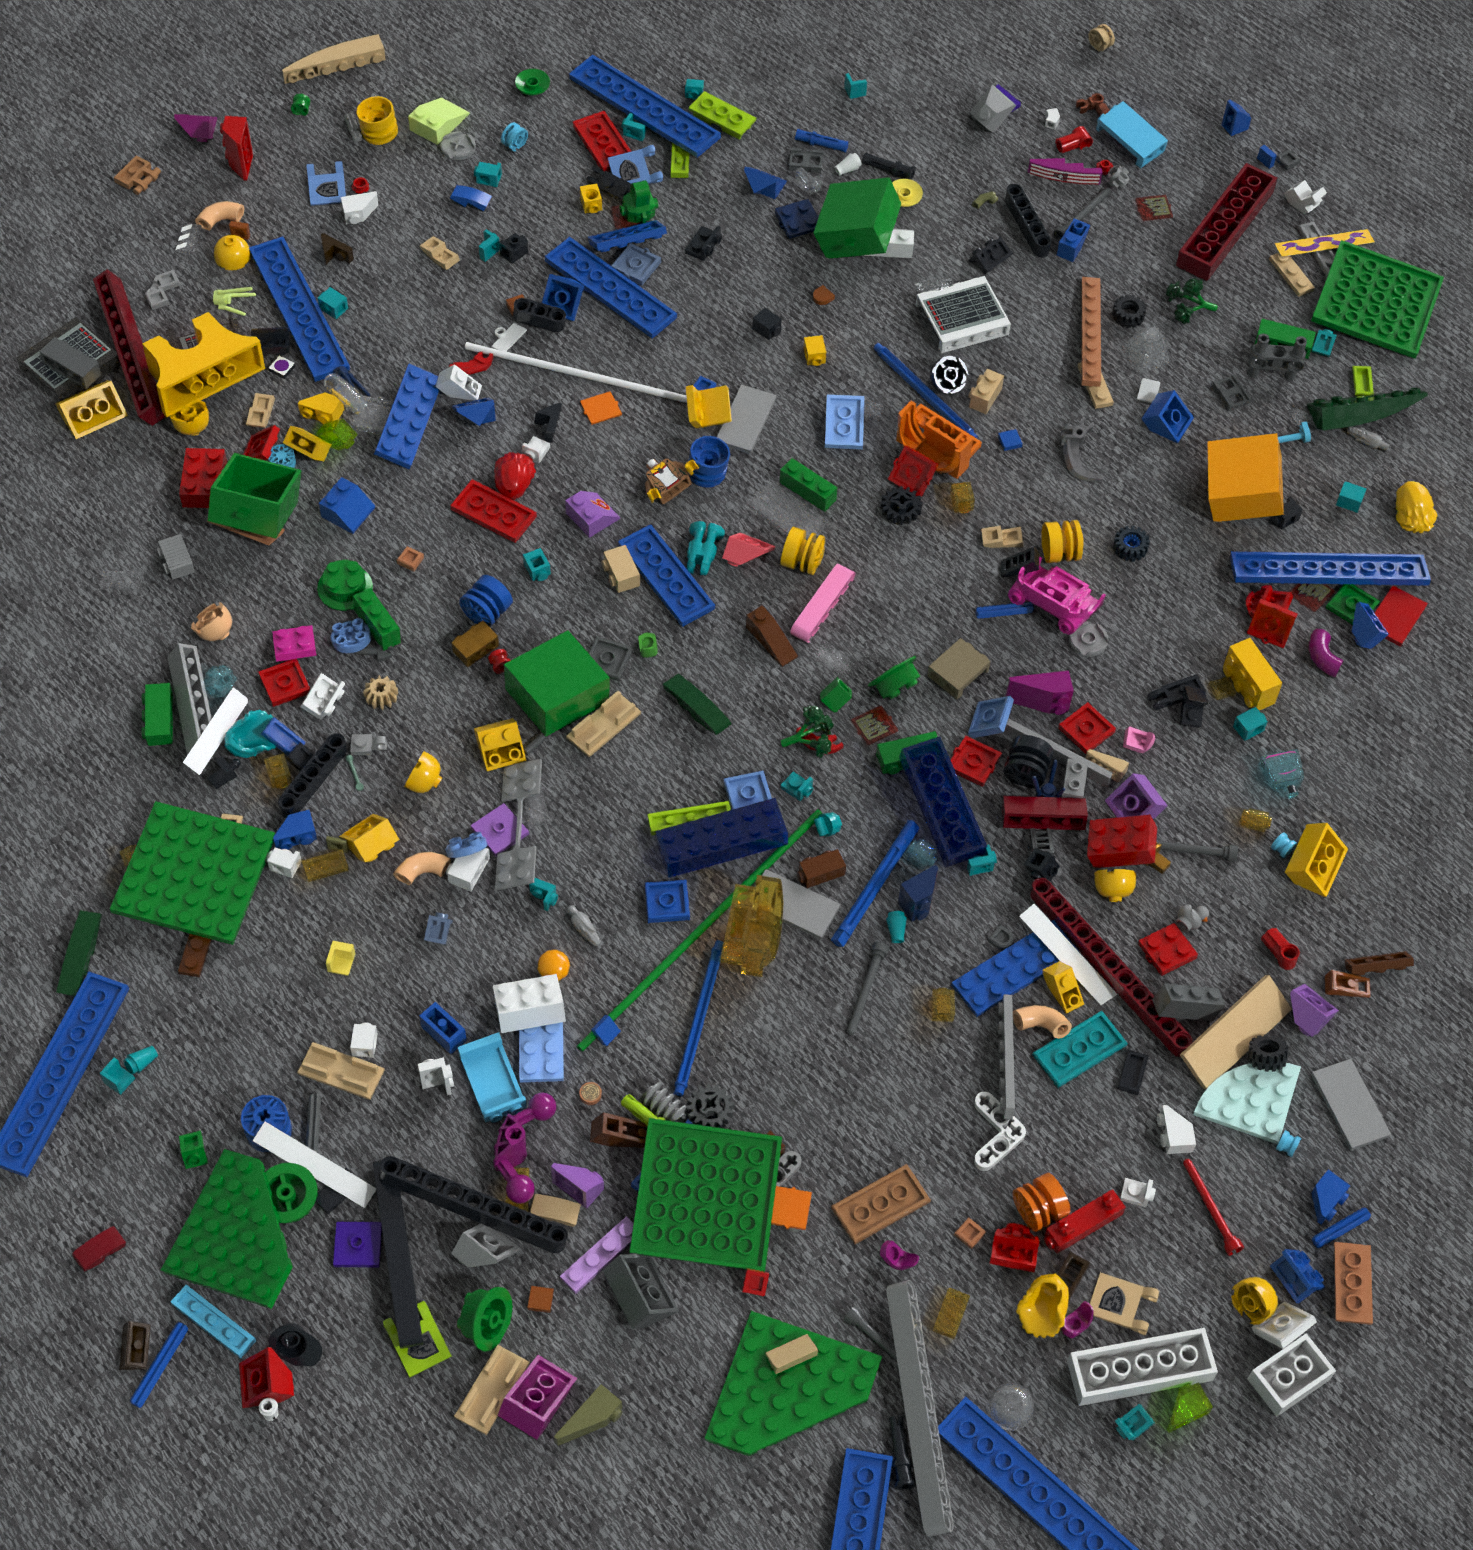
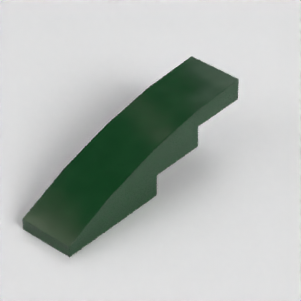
[663,673,732,735]
[56,910,102,996]

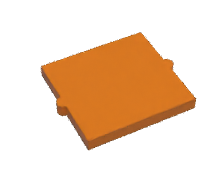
[580,391,622,425]
[771,1186,812,1230]

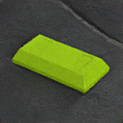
[1352,366,1374,397]

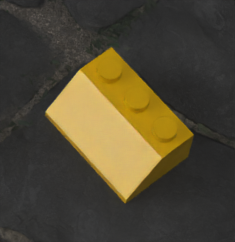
[56,380,128,439]
[1285,823,1348,897]

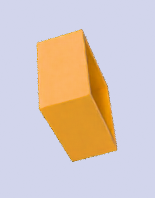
[1208,433,1284,522]

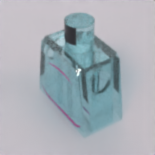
[1258,749,1304,799]

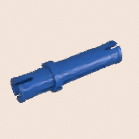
[795,129,849,153]

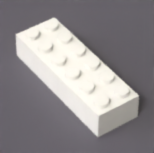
[1067,1328,1218,1406]

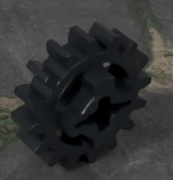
[880,486,923,525]

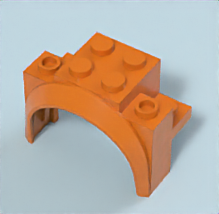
[896,401,982,479]

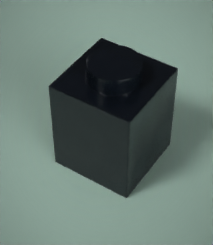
[752,308,782,340]

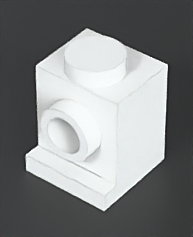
[267,847,302,878]

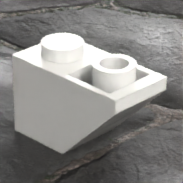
[436,364,482,401]
[1157,1105,1196,1154]

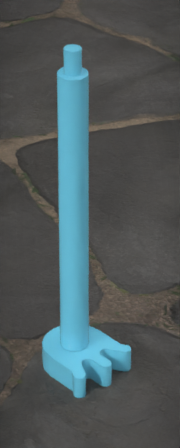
[1278,421,1311,443]

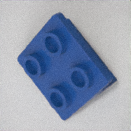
[1270,1249,1325,1303]

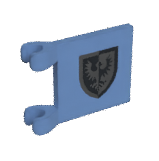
[608,145,663,184]
[306,161,346,206]

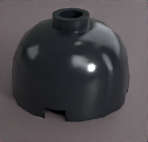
[930,356,968,393]

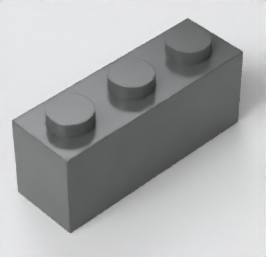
[39,337,101,389]
[1152,983,1225,1021]

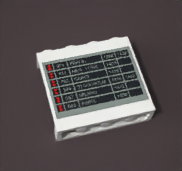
[916,276,1011,353]

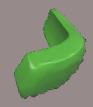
[638,633,658,658]

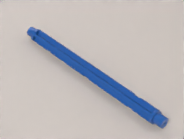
[874,343,978,438]
[674,940,725,1096]

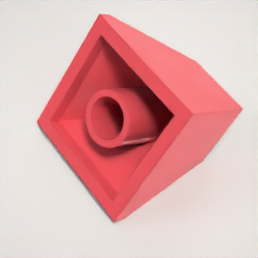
[722,533,775,566]

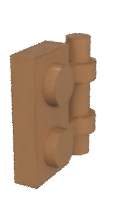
[114,155,161,195]

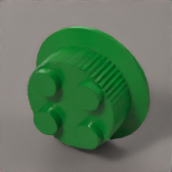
[317,559,373,611]
[868,656,920,700]
[264,1163,318,1224]
[457,1287,513,1351]

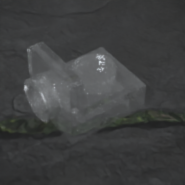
[795,167,823,194]

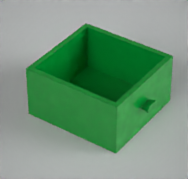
[814,177,902,259]
[208,453,302,539]
[504,630,610,737]

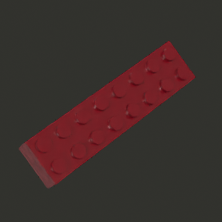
[1176,163,1278,281]

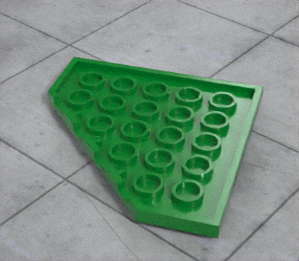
[161,1149,293,1309]
[704,1311,882,1456]

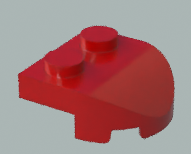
[1246,585,1293,618]
[990,1223,1039,1273]

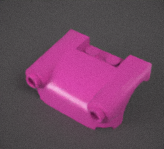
[1008,557,1106,635]

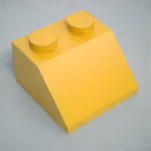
[339,814,400,863]

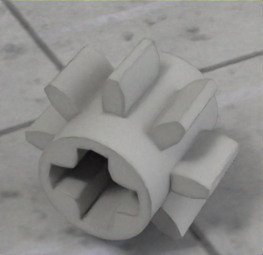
[1107,166,1129,188]

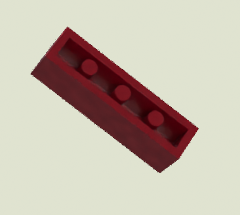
[1002,796,1088,830]

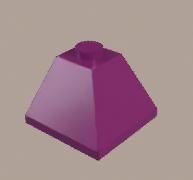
[174,114,217,142]

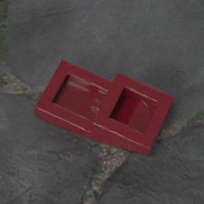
[72,1226,126,1272]

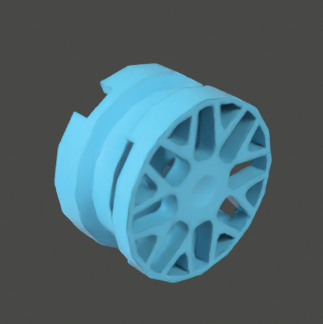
[501,122,528,151]
[268,444,296,468]

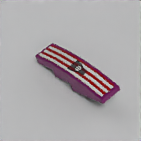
[1028,158,1102,184]

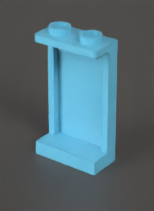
[1096,101,1168,168]
[458,1032,527,1123]

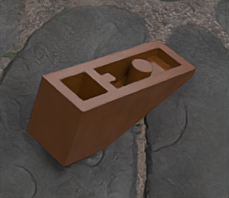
[746,606,798,667]
[590,1112,648,1148]

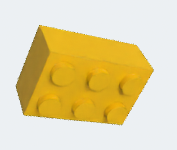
[1223,638,1282,710]

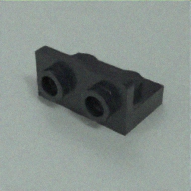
[685,225,722,261]
[969,236,1013,274]

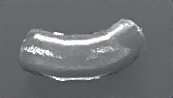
[324,373,368,414]

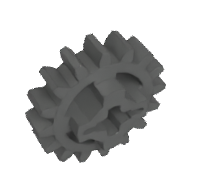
[686,1083,734,1128]

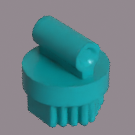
[814,812,842,837]

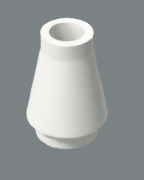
[834,153,862,176]

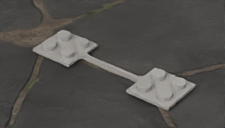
[495,759,542,891]

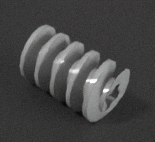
[639,1082,687,1123]

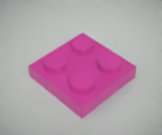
[272,625,317,662]

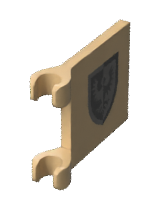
[1090,1272,1159,1335]

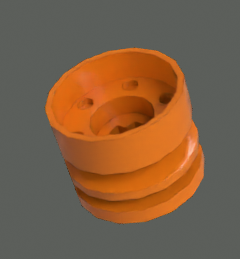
[1013,1173,1070,1232]

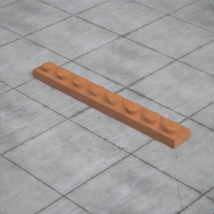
[1081,277,1101,387]

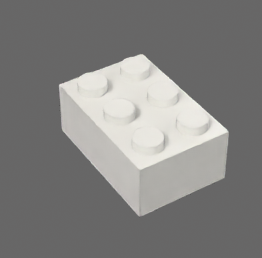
[493,974,566,1033]
[1248,1333,1336,1417]

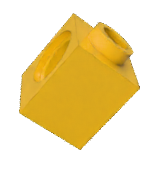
[580,184,602,213]
[803,335,826,366]

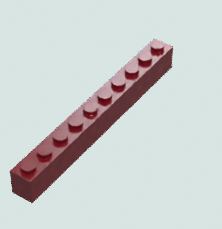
[93,269,166,426]

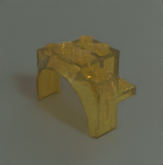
[720,875,784,977]

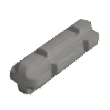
[344,113,362,142]

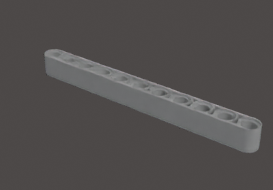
[887,1280,954,1537]

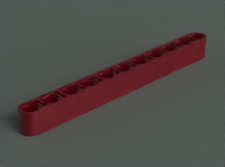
[1030,878,1192,1057]

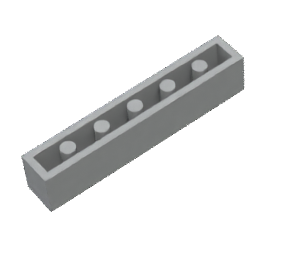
[168,643,212,755]

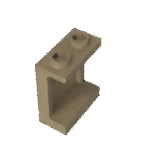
[927,638,991,700]

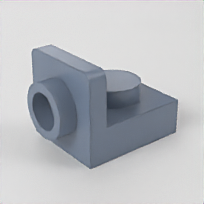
[424,912,453,945]

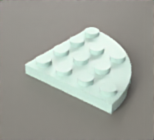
[1193,1063,1301,1144]

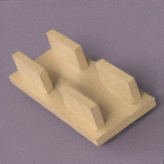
[566,691,641,757]
[297,1042,385,1100]
[454,1345,530,1435]

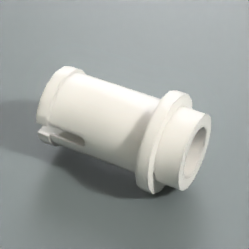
[259,1398,278,1421]

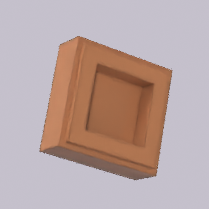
[397,546,424,572]
[954,1218,986,1249]

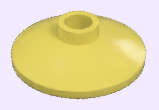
[892,179,923,207]

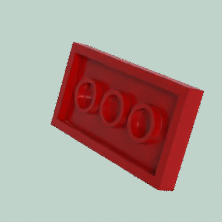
[573,111,632,172]
[450,479,537,543]

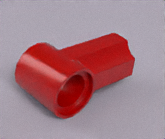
[1055,126,1093,153]
[1261,928,1300,970]

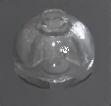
[987,1383,1034,1432]

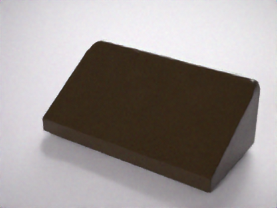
[119,1321,151,1370]

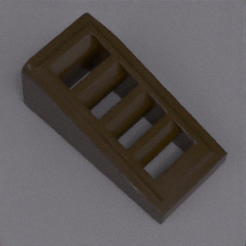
[1057,1251,1091,1302]

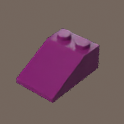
[1005,671,1074,715]
[497,1355,577,1440]

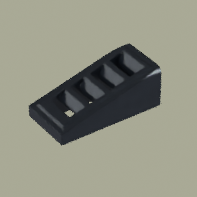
[1001,547,1039,578]

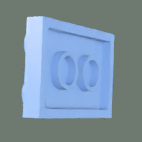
[825,395,864,450]
[519,1022,564,1082]

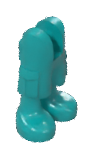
[687,521,725,576]

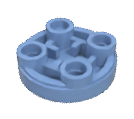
[331,618,371,653]
[445,832,488,858]

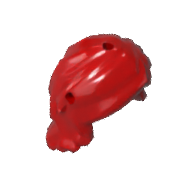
[494,452,536,500]

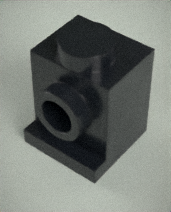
[499,233,528,264]
[1270,496,1303,530]

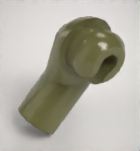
[972,191,998,209]

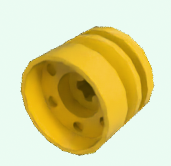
[356,96,398,145]
[1041,520,1083,563]
[781,527,825,575]

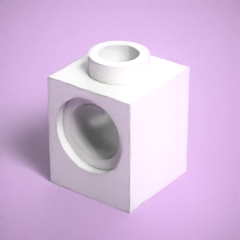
[350,1023,378,1058]

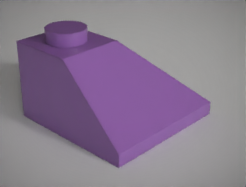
[1290,984,1339,1037]
[551,1163,604,1209]

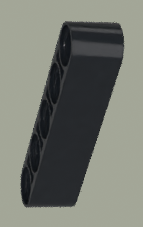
[1005,184,1051,258]
[278,733,347,818]

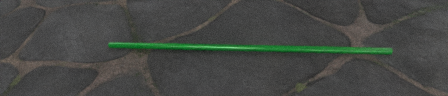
[576,809,823,1052]

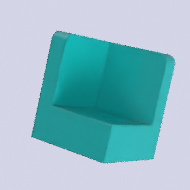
[844,73,867,99]
[1336,481,1367,513]
[100,1057,135,1095]

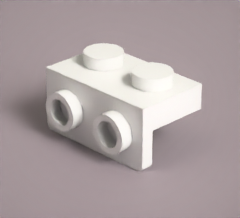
[300,673,345,719]
[418,1057,454,1095]

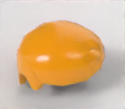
[538,950,570,981]

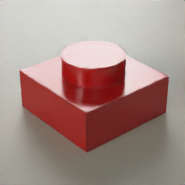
[742,1268,769,1296]

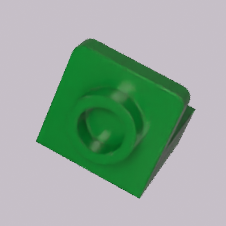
[179,1131,208,1169]

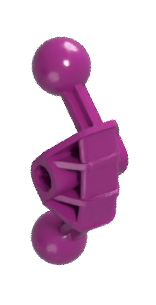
[493,1093,557,1204]

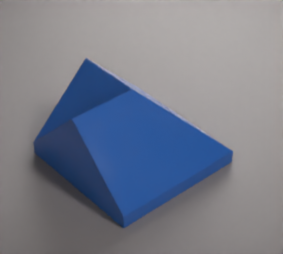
[744,166,787,199]
[542,274,584,321]
[452,397,496,426]

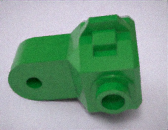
[619,180,658,223]

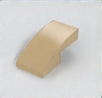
[420,236,460,270]
[246,393,275,428]
[981,526,1024,548]
[530,1194,581,1227]

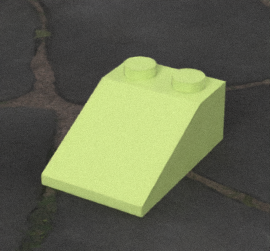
[408,98,470,145]

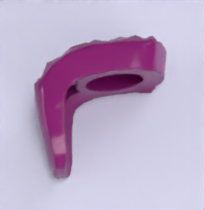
[880,1240,919,1270]
[1061,1301,1094,1338]

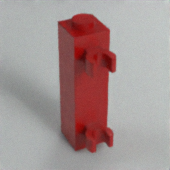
[1044,1189,1126,1254]

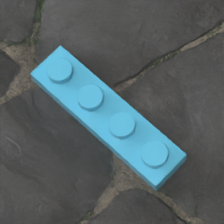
[171,1285,256,1359]

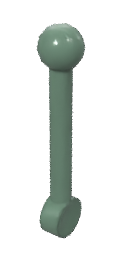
[345,754,364,791]

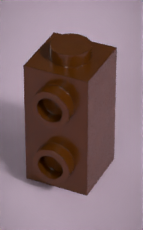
[797,849,846,888]

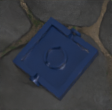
[775,199,818,239]

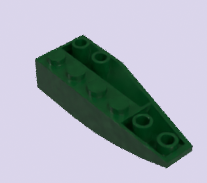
[1307,388,1428,431]

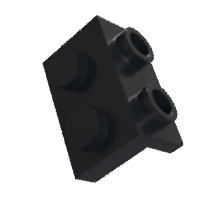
[251,327,290,356]

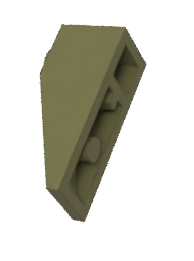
[554,1384,623,1446]

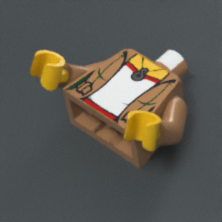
[645,459,699,504]

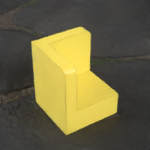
[326,941,355,976]

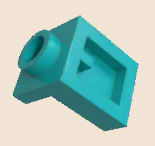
[685,79,704,100]
[621,113,645,142]
[479,229,500,262]
[1312,329,1337,357]
[781,772,814,801]
[967,845,997,876]
[529,878,558,911]

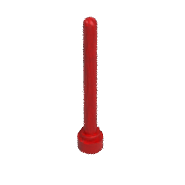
[1183,1159,1244,1256]

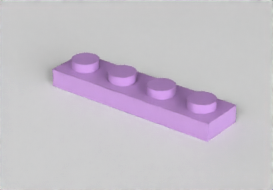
[560,1216,634,1294]

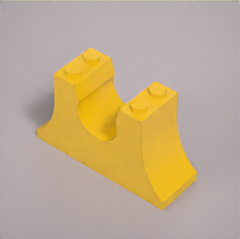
[142,312,265,417]

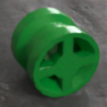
[291,94,311,116]

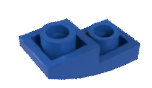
[450,185,492,211]

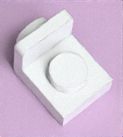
[522,436,550,463]
[1120,1178,1156,1207]

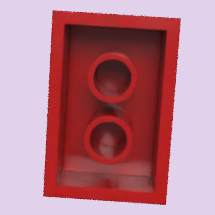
[179,448,227,508]
[1087,815,1157,868]

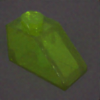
[315,418,358,451]
[1167,1382,1213,1433]

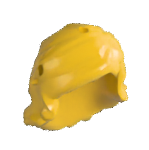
[1396,481,1438,533]
[1016,1274,1069,1339]

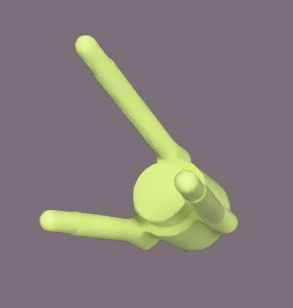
[213,287,256,316]

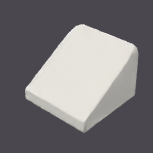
[1137,378,1160,403]

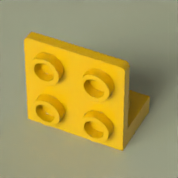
[685,385,732,428]

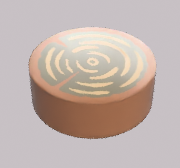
[580,1082,602,1105]

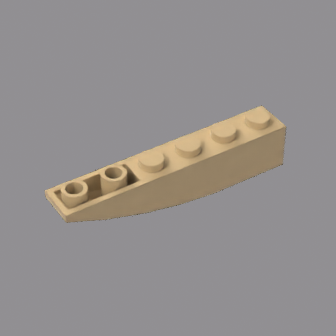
[282,34,385,84]

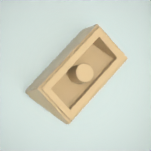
[766,1334,818,1374]

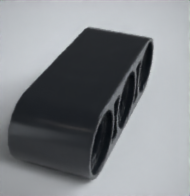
[513,298,566,332]

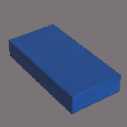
[261,717,306,755]

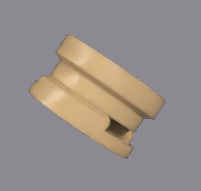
[1088,24,1115,51]

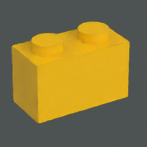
[283,426,332,462]

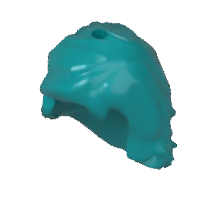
[224,709,276,758]

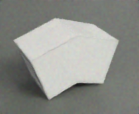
[1045,108,1060,130]

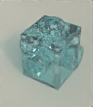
[204,665,238,698]

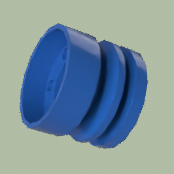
[688,436,730,488]
[459,575,513,627]
[241,1095,292,1152]

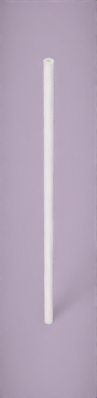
[465,342,687,403]

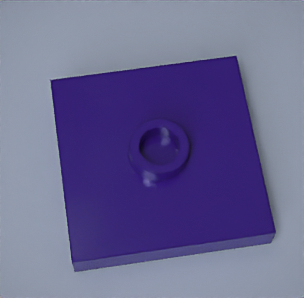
[333,1222,382,1268]

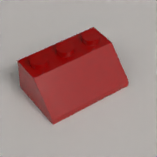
[220,116,253,181]

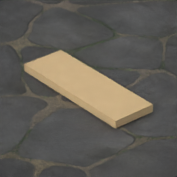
[1180,975,1292,1089]

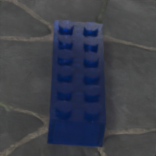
[899,736,987,868]
[655,798,788,878]

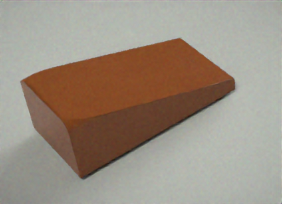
[1325,970,1371,998]

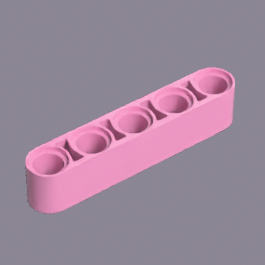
[790,564,855,643]

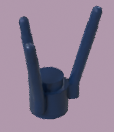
[333,366,370,401]
[1032,760,1066,797]

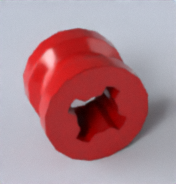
[488,649,511,674]

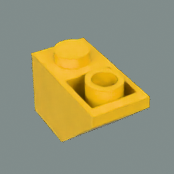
[298,392,344,426]
[1042,961,1084,1014]

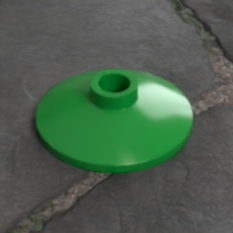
[515,69,550,95]

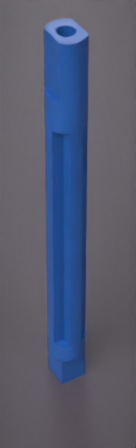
[831,820,920,947]

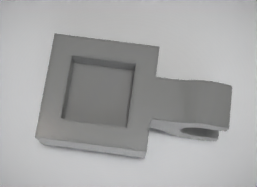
[350,734,387,755]

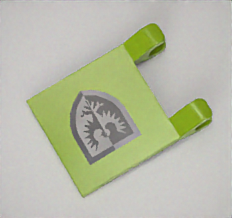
[383,1301,452,1378]

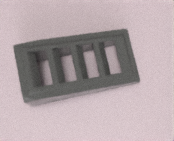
[1029,828,1054,855]

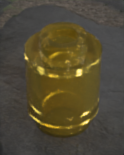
[1240,808,1272,832]

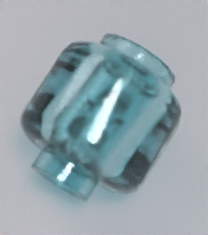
[906,839,938,870]

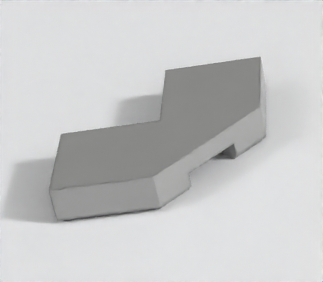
[145,270,180,310]

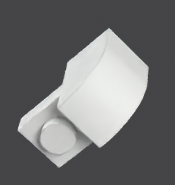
[1284,180,1327,214]

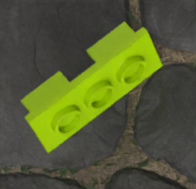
[688,91,756,140]

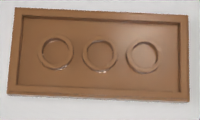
[831,1164,931,1245]

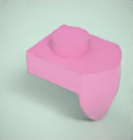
[1123,727,1155,753]

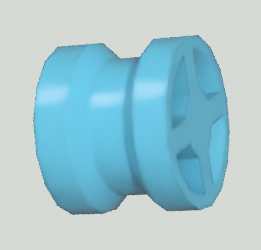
[1271,832,1297,859]
[1276,1130,1301,1158]

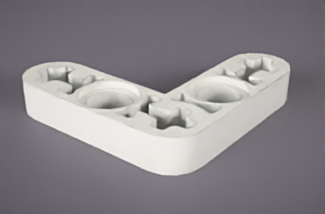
[974,1092,1026,1171]

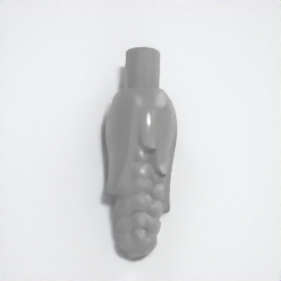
[1347,426,1390,451]
[567,905,601,946]

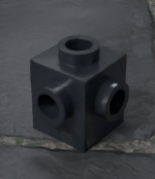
[1024,848,1060,881]

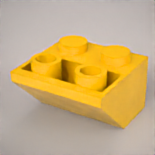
[474,718,526,771]

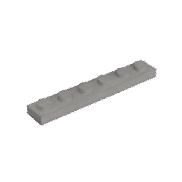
[998,994,1015,1119]

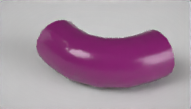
[1308,629,1343,678]

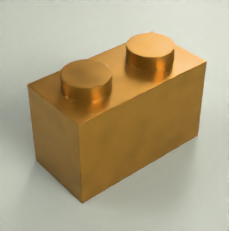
[452,621,499,667]

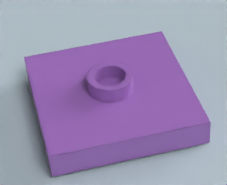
[471,803,529,857]

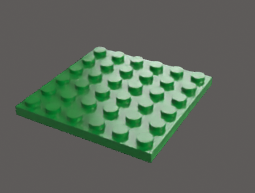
[1311,240,1444,359]
[110,801,275,945]
[630,1118,782,1272]

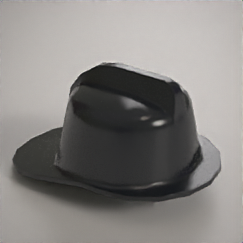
[268,1323,322,1366]

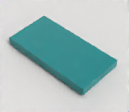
[1032,1010,1128,1088]

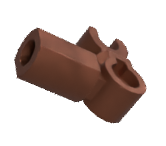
[1076,93,1110,117]

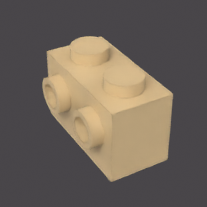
[969,369,1004,414]
[602,545,640,593]

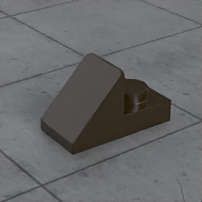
[321,233,354,265]

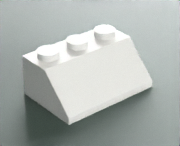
[864,229,914,258]

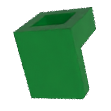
[820,677,852,713]

